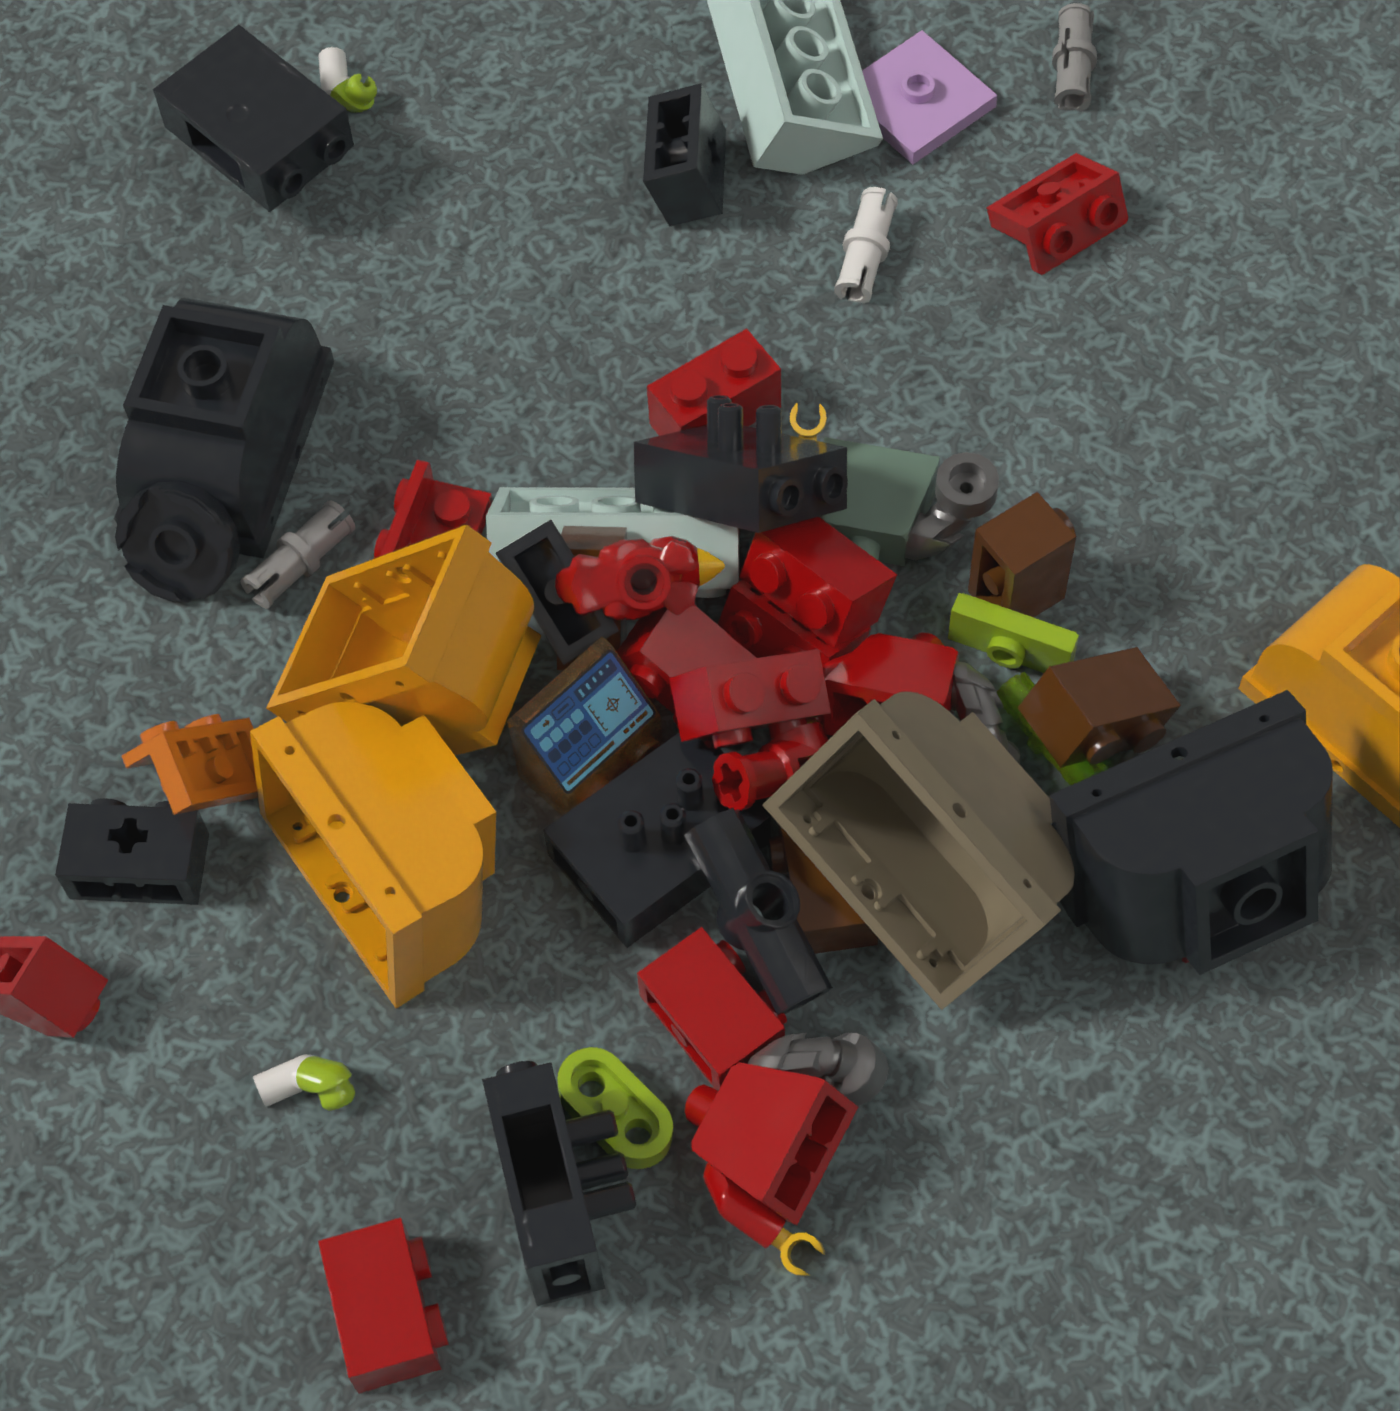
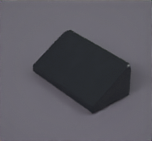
[496,519,619,666]

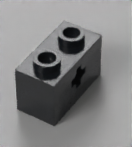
[643,83,726,227]
[55,798,209,905]

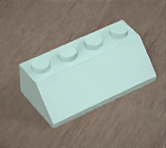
[707,0,883,175]
[486,487,740,598]

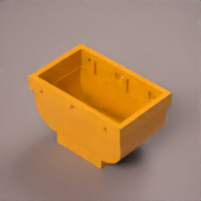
[266,525,542,755]
[1239,564,1400,828]
[250,701,496,1009]

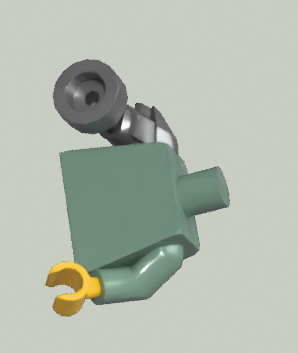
[790,403,999,566]

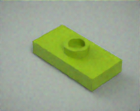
[948,593,1079,673]

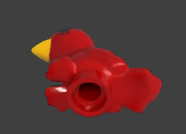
[555,536,725,620]

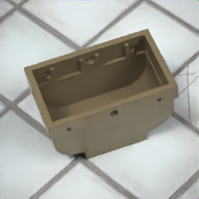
[763,691,1074,1010]

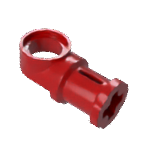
[712,722,828,811]

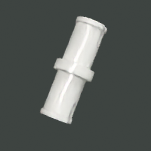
[834,187,898,304]

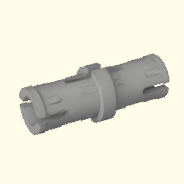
[1052,3,1097,111]
[240,501,355,609]

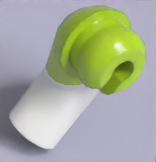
[318,47,377,113]
[253,1054,355,1111]

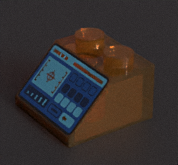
[507,637,663,816]

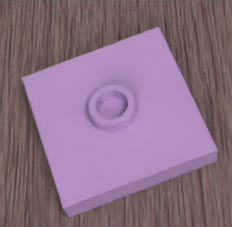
[862,30,997,165]

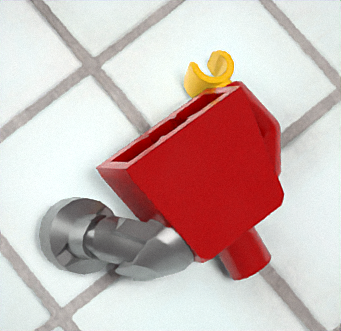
[807,632,1020,764]
[685,1033,889,1276]

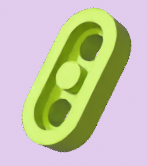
[557,1047,673,1169]

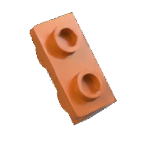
[121,714,258,815]

